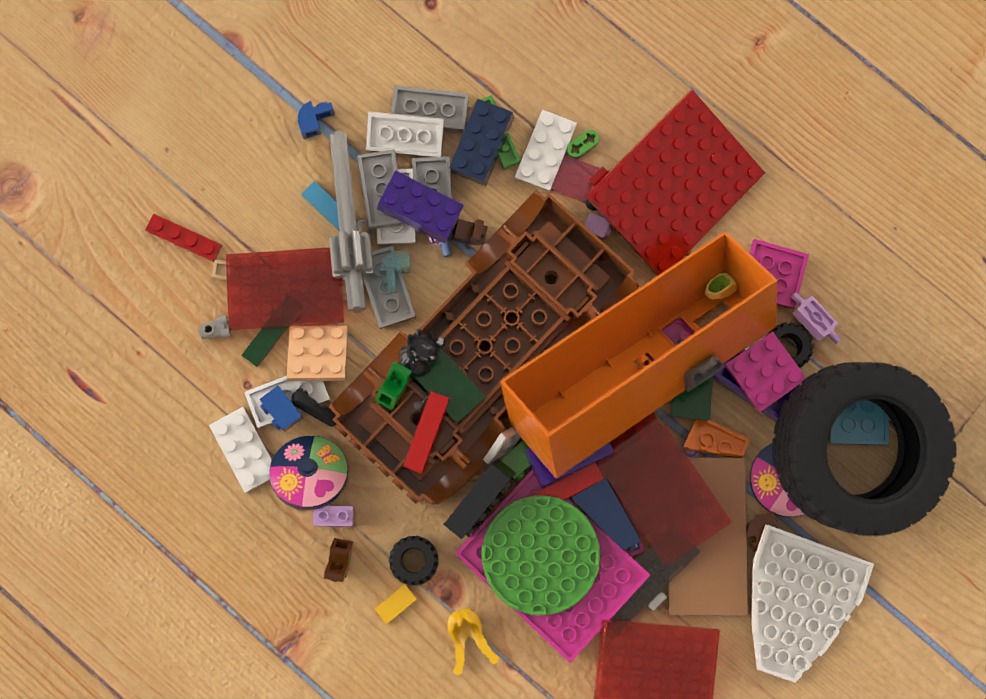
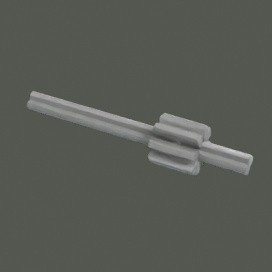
[329,131,373,313]

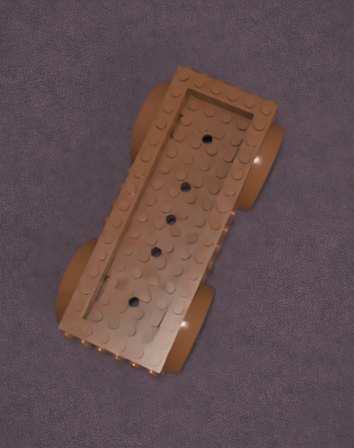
[329,191,639,505]

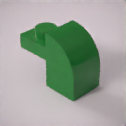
[375,361,412,410]

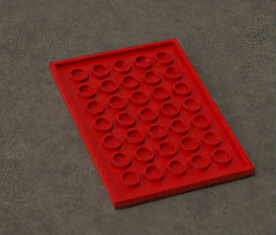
[585,90,765,276]

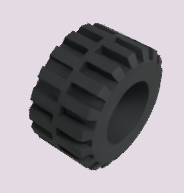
[766,322,814,368]
[389,536,439,585]

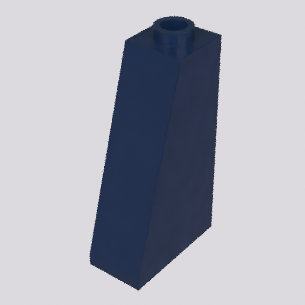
[572,478,643,552]

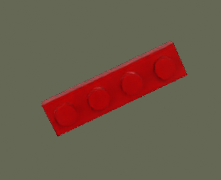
[145,213,222,262]

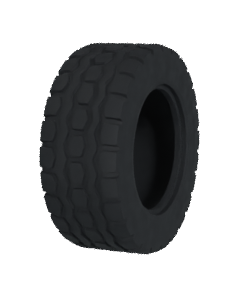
[772,362,957,536]

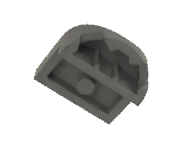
[684,354,725,392]

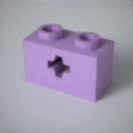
[313,506,355,527]

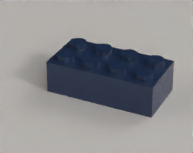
[449,99,514,186]

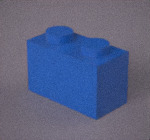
[259,385,303,432]

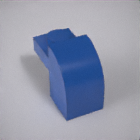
[297,101,335,139]

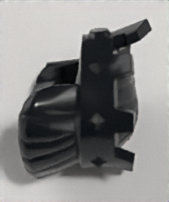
[399,329,445,375]

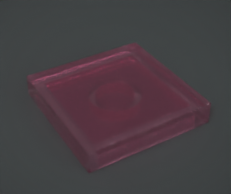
[551,155,599,204]

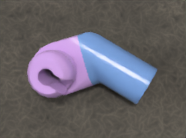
[429,236,452,257]

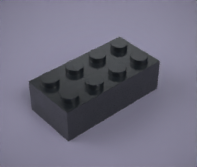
[443,458,516,540]

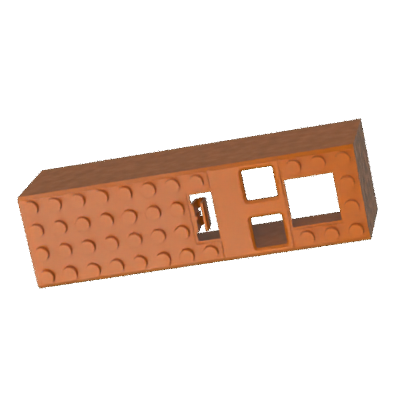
[500,231,778,478]

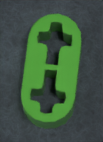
[567,130,599,160]

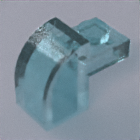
[379,251,411,293]

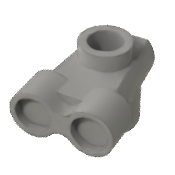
[199,315,231,340]

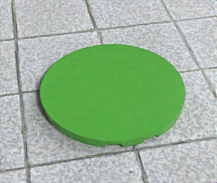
[482,496,600,615]

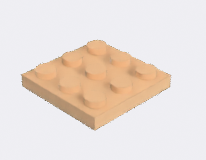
[287,326,348,381]

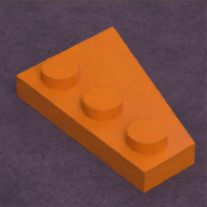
[682,420,751,458]

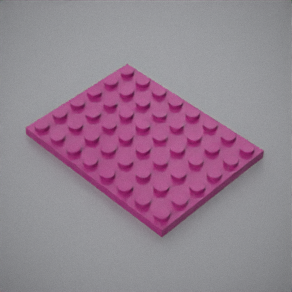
[455,470,650,663]

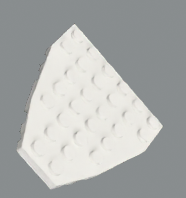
[752,524,874,683]

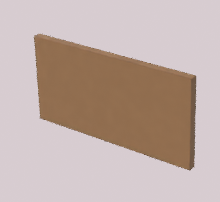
[667,457,748,615]

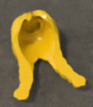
[447,608,499,675]

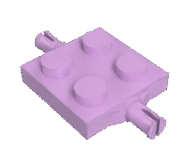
[791,291,842,344]

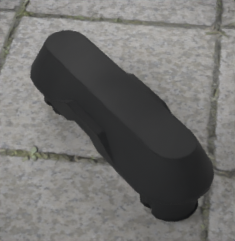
[291,388,337,427]

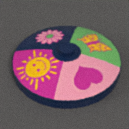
[269,436,348,510]
[749,443,804,517]

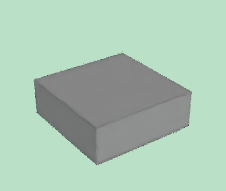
[646,592,667,611]

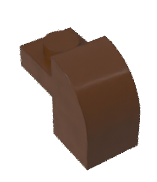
[451,219,488,246]
[746,512,778,552]
[324,538,353,582]

